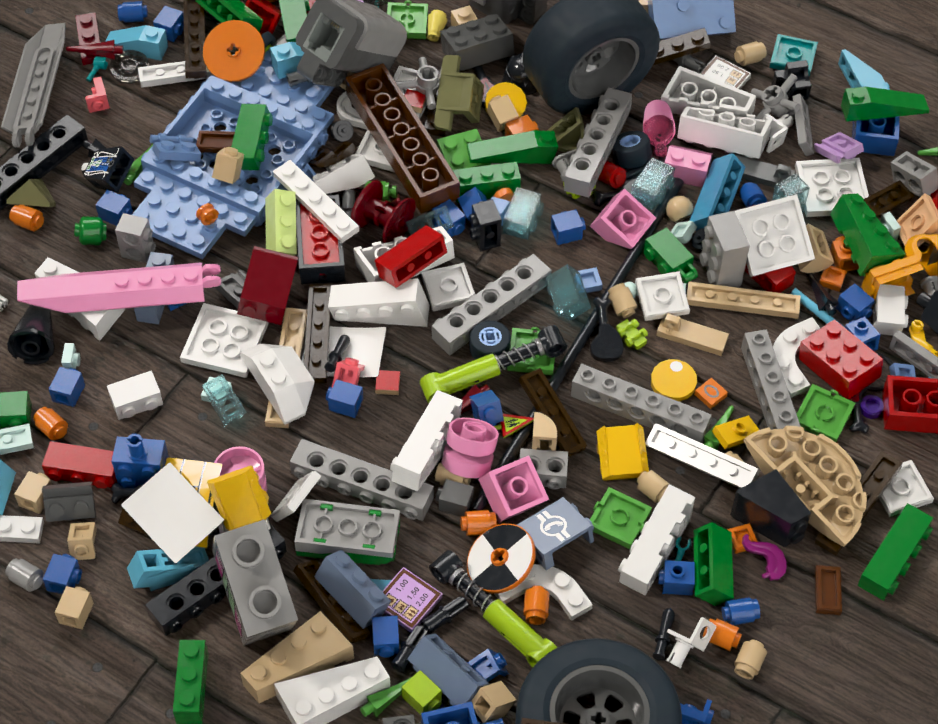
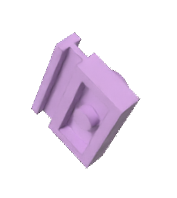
[814,132,864,163]

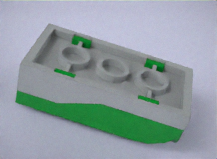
[294,499,400,565]

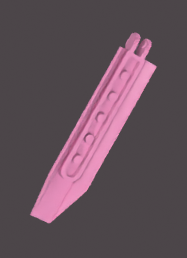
[17,263,221,313]

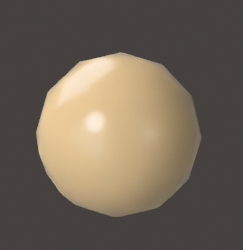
[666,196,693,223]

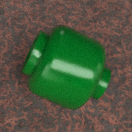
[74,216,107,245]

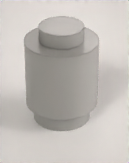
[5,558,43,592]

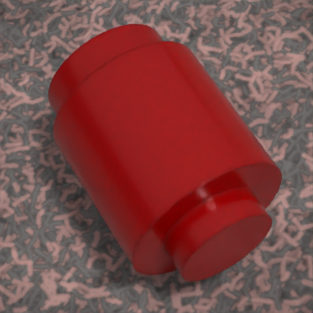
[598,161,626,188]

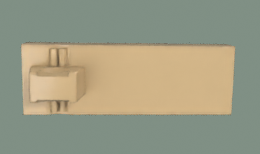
[656,313,729,356]

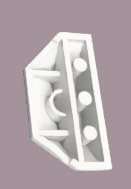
[240,344,315,425]

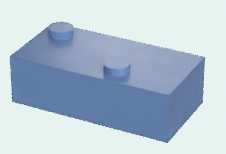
[648,0,736,40]

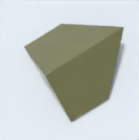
[547,107,584,153]
[7,179,56,207]

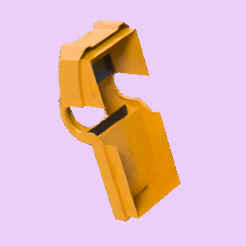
[861,234,938,308]

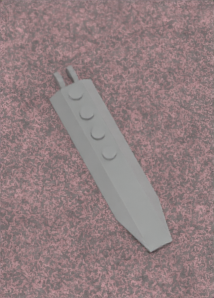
[1,23,66,147]

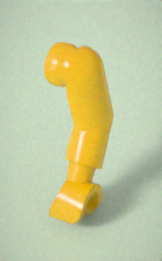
[909,320,938,357]

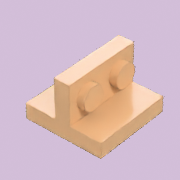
[896,193,938,247]

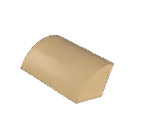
[798,223,834,273]
[532,412,557,451]

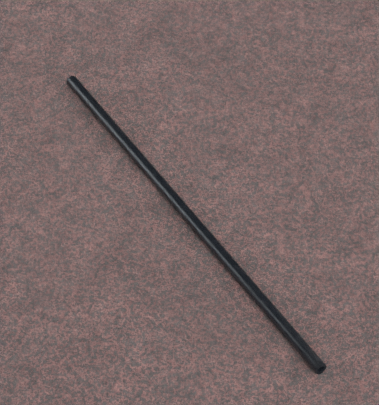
[470,178,684,511]

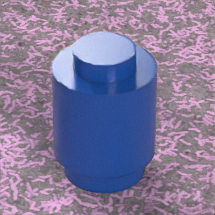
[118,1,148,23]
[740,182,767,208]
[721,597,760,625]

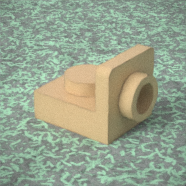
[67,522,97,560]

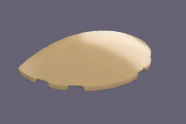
[743,425,867,547]

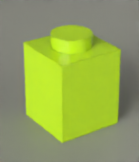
[402,670,442,715]

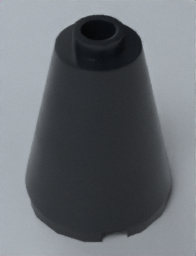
[7,305,55,365]

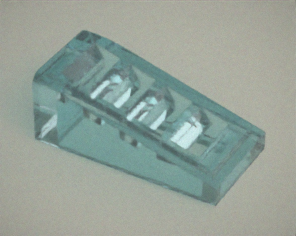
[406,206,454,236]
[202,375,247,426]

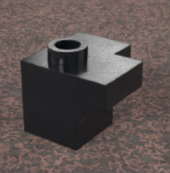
[772,60,812,101]

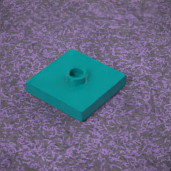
[769,34,818,76]

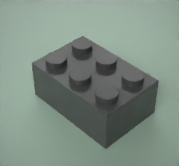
[440,14,515,72]

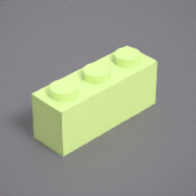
[265,189,297,256]

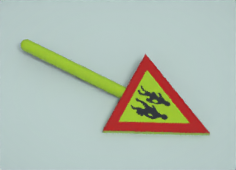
[494,414,534,438]

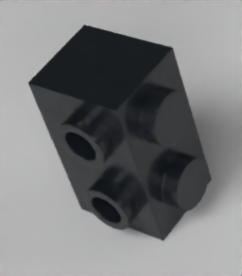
[469,199,502,252]

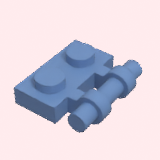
[150,133,201,162]

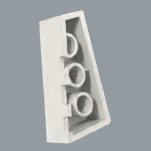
[353,226,455,282]

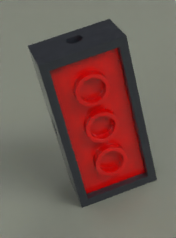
[296,195,346,284]

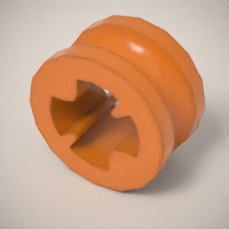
[196,203,219,226]

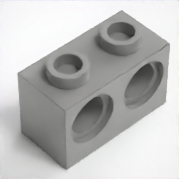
[890,151,938,197]
[115,213,156,263]
[520,448,568,489]

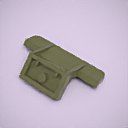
[434,55,484,132]

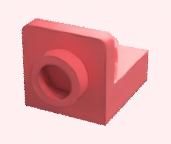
[85,77,110,113]
[332,358,365,387]

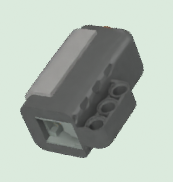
[296,0,407,87]

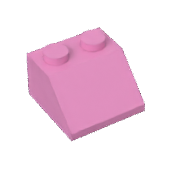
[662,145,713,188]
[590,188,656,249]
[478,456,549,523]

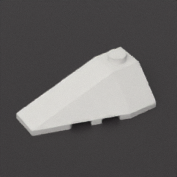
[312,154,375,194]

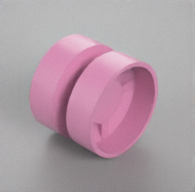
[441,418,499,478]
[214,446,267,492]

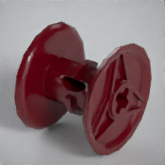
[350,180,416,243]

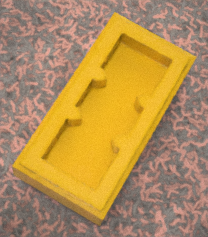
[712,415,759,449]

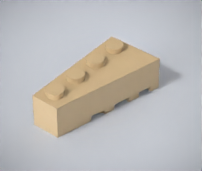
[240,611,354,703]

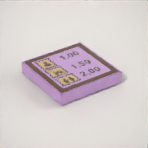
[383,567,443,633]

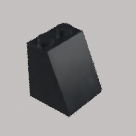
[730,469,811,547]

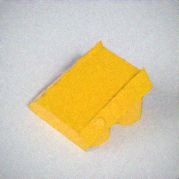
[596,423,649,481]
[207,465,271,531]

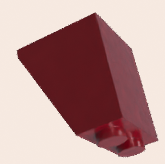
[237,246,298,325]

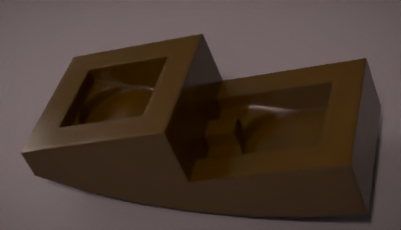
[309,141,358,168]

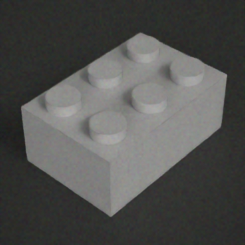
[699,211,750,287]

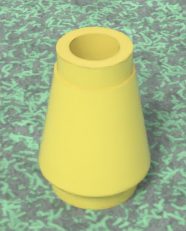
[427,10,448,42]

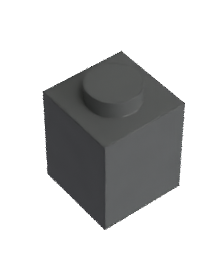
[436,479,474,517]

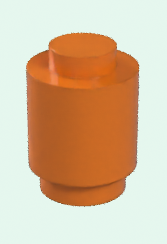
[9,205,44,232]
[33,407,68,440]
[460,510,497,536]
[523,586,550,625]
[703,618,742,651]

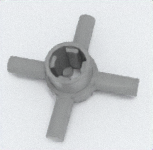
[396,57,440,110]
[751,74,801,120]

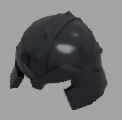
[502,53,537,96]

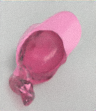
[643,100,675,157]

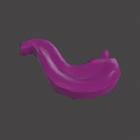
[742,534,787,581]

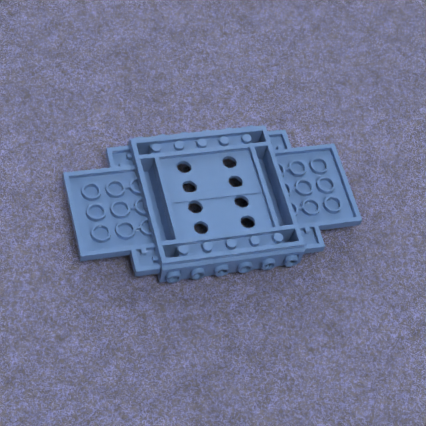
[132,50,335,259]

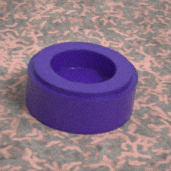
[860,395,884,419]

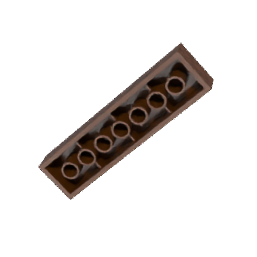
[345,63,460,214]

